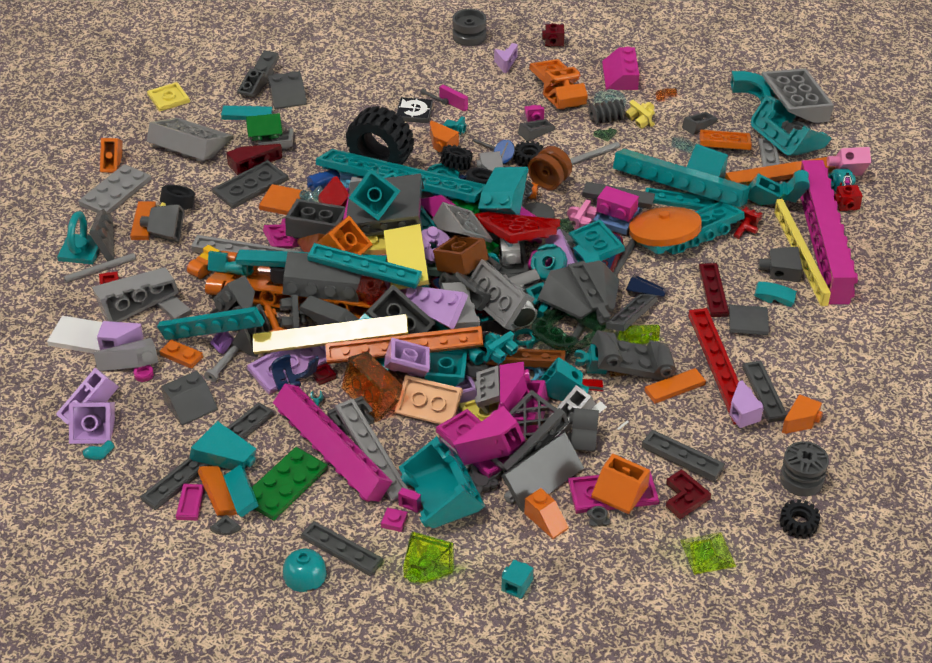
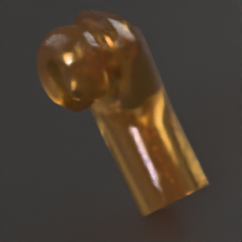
[655,88,677,101]

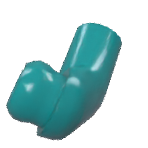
[83,440,115,460]

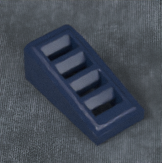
[626,274,667,296]

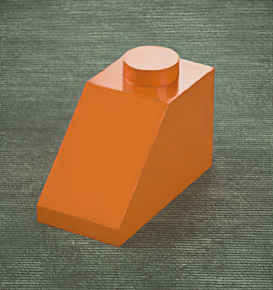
[430,120,459,152]
[100,138,123,173]
[782,394,823,434]
[524,488,569,539]

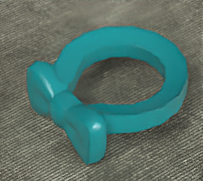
[514,328,540,349]

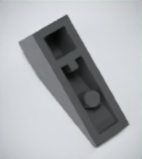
[299,295,359,325]

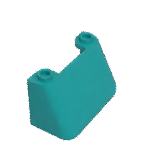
[751,95,832,156]
[399,436,485,529]

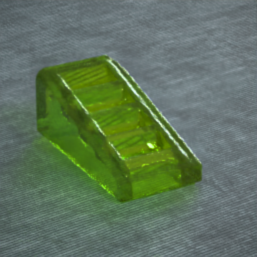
[618,325,660,345]

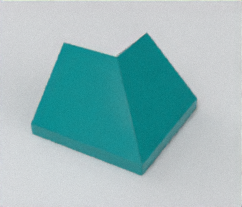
[349,168,401,221]
[425,349,467,387]

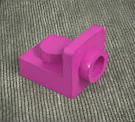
[524,105,545,122]

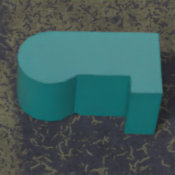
[779,170,810,203]

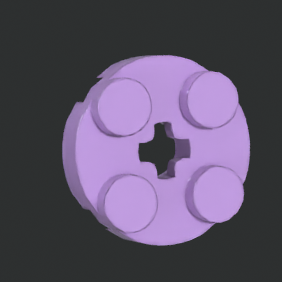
[422,226,450,264]

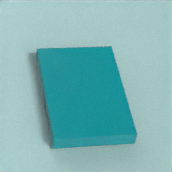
[568,219,625,261]

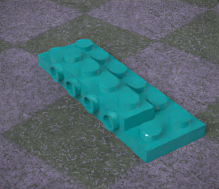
[637,202,745,254]

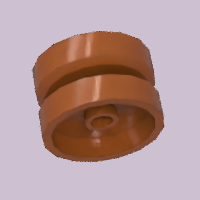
[528,146,572,191]

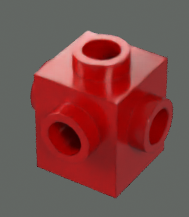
[834,185,863,211]

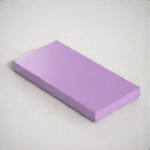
[247,346,327,395]

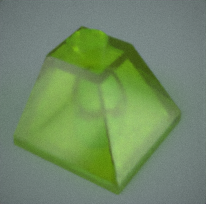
[403,531,454,584]

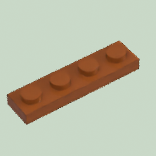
[486,349,566,368]

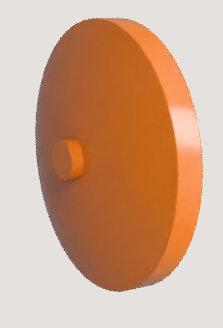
[629,207,702,247]

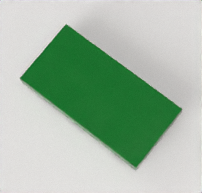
[252,447,328,521]

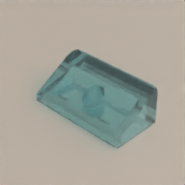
[671,136,709,154]

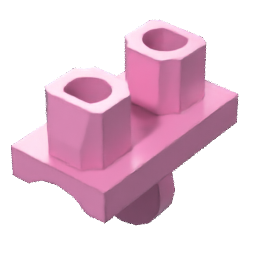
[567,199,598,230]

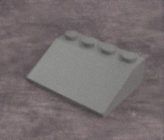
[761,68,834,123]
[146,118,233,162]

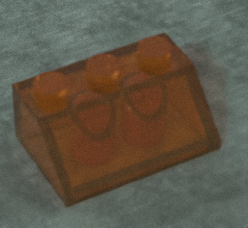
[341,352,403,422]

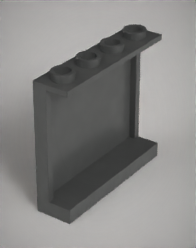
[346,174,424,236]

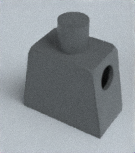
[140,205,185,242]
[758,247,802,282]

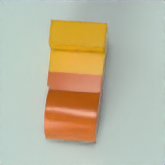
[187,245,220,279]

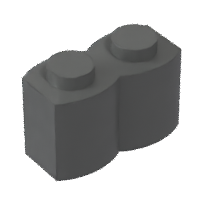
[568,408,599,452]

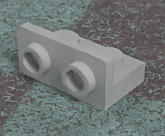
[475,366,500,414]

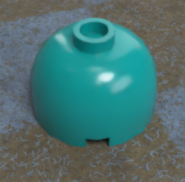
[283,548,327,592]

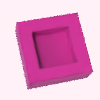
[398,487,421,513]
[381,507,408,532]

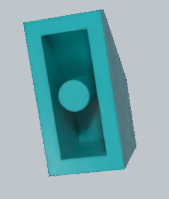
[748,173,786,205]

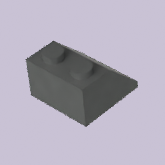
[268,71,307,109]
[161,370,218,426]

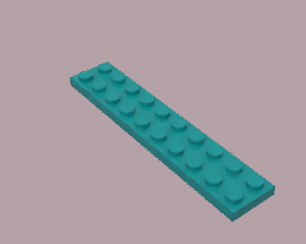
[316,149,485,203]

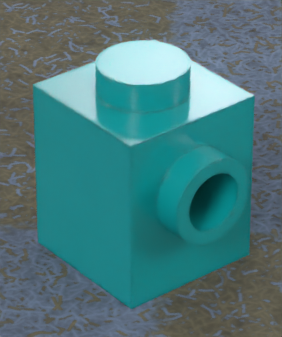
[501,560,534,599]

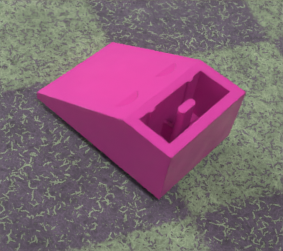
[453,406,526,465]

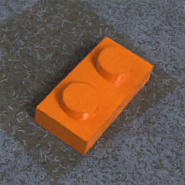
[159,340,203,369]

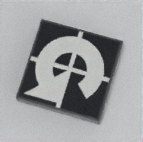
[396,97,433,123]

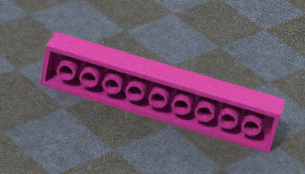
[800,160,858,304]

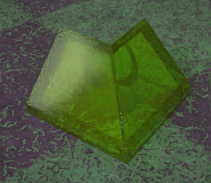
[680,532,736,575]

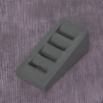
[682,112,718,135]
[518,119,556,141]

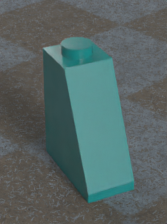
[190,421,257,470]

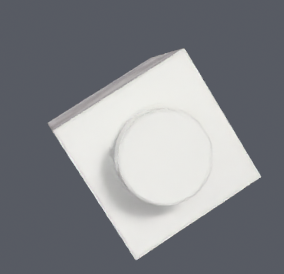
[500,238,521,265]

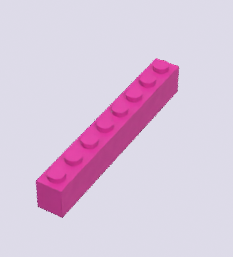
[273,383,393,502]

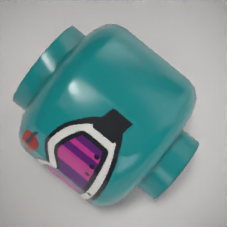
[828,169,856,191]

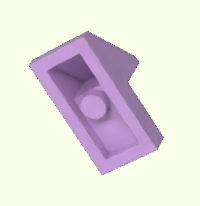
[494,43,518,73]

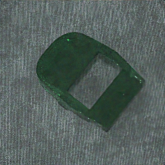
[531,309,609,353]

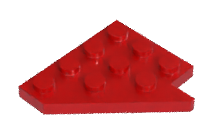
[474,212,560,244]

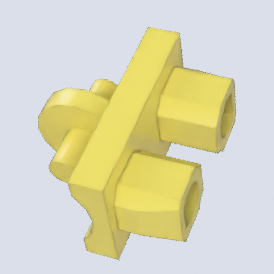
[625,100,655,129]

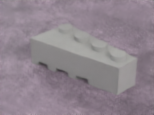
[92,267,179,322]

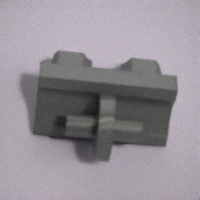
[279,295,308,329]

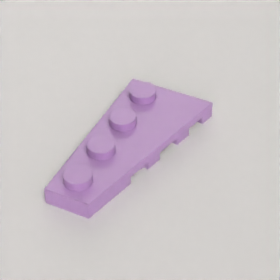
[405,286,468,329]

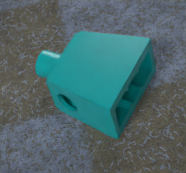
[539,357,589,401]

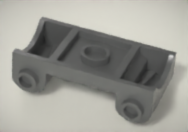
[591,330,676,380]

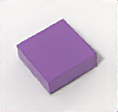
[210,331,234,354]

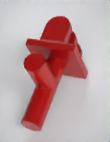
[733,206,763,239]

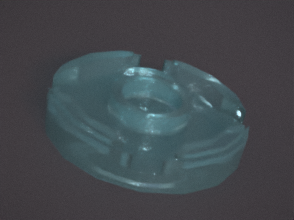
[594,89,626,106]

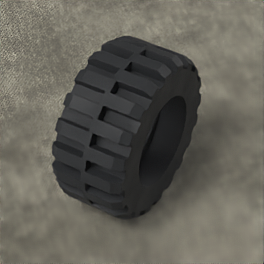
[346,106,414,165]

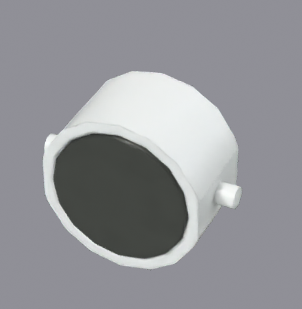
[513,301,537,328]

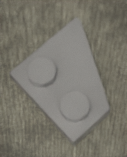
[258,128,294,149]

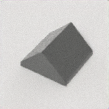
[231,304,273,357]

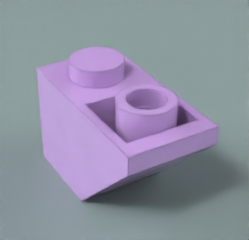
[97,321,143,350]
[729,380,764,428]

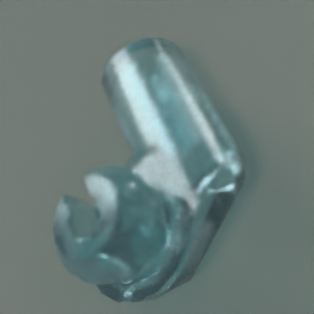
[299,186,323,202]

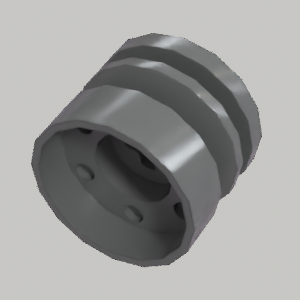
[780,441,829,497]

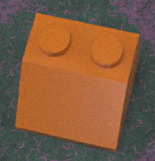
[316,216,373,255]

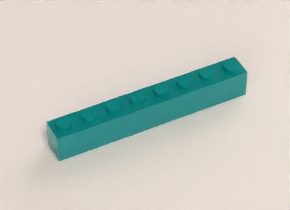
[613,148,751,208]

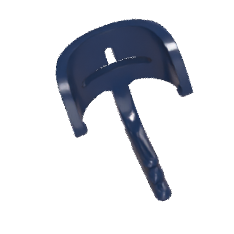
[271,354,319,391]

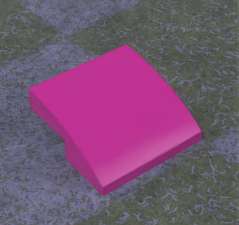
[263,219,299,249]

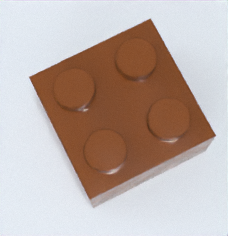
[433,235,489,275]

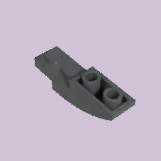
[237,50,280,97]

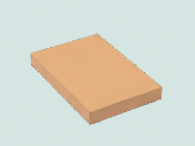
[394,375,463,425]

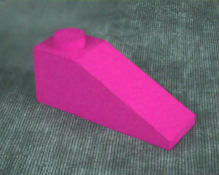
[500,362,530,412]

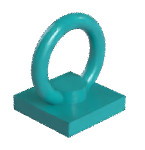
[57,211,100,265]

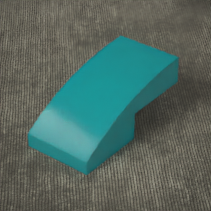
[754,281,797,307]

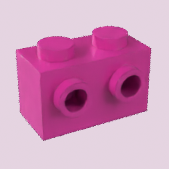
[596,186,639,222]

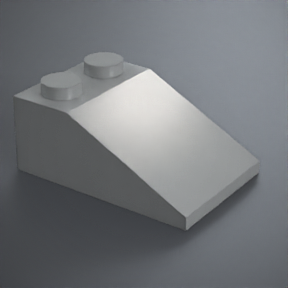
[433,202,493,242]

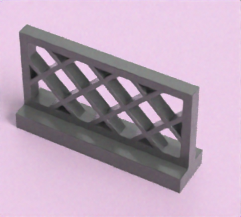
[490,390,569,472]

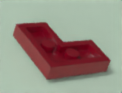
[666,469,711,520]

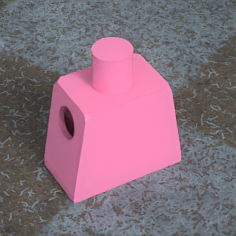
[827,147,871,176]

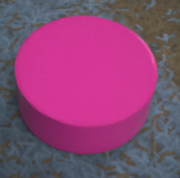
[133,365,154,382]

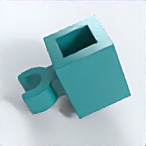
[574,344,608,374]

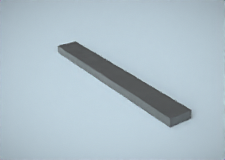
[140,402,274,510]

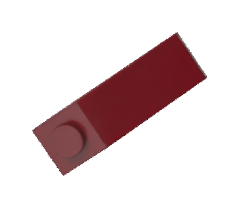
[226,144,283,175]

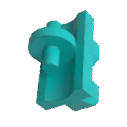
[483,331,519,365]

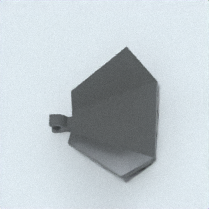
[537,260,620,326]

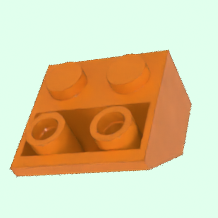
[591,453,650,514]

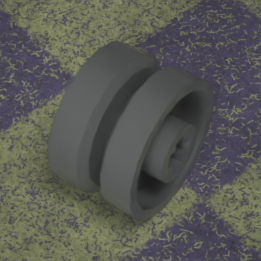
[452,9,487,46]

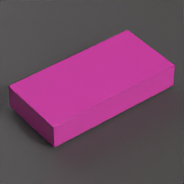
[439,84,468,112]
[176,484,205,521]

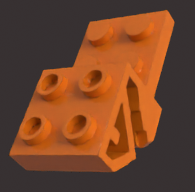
[529,59,588,109]

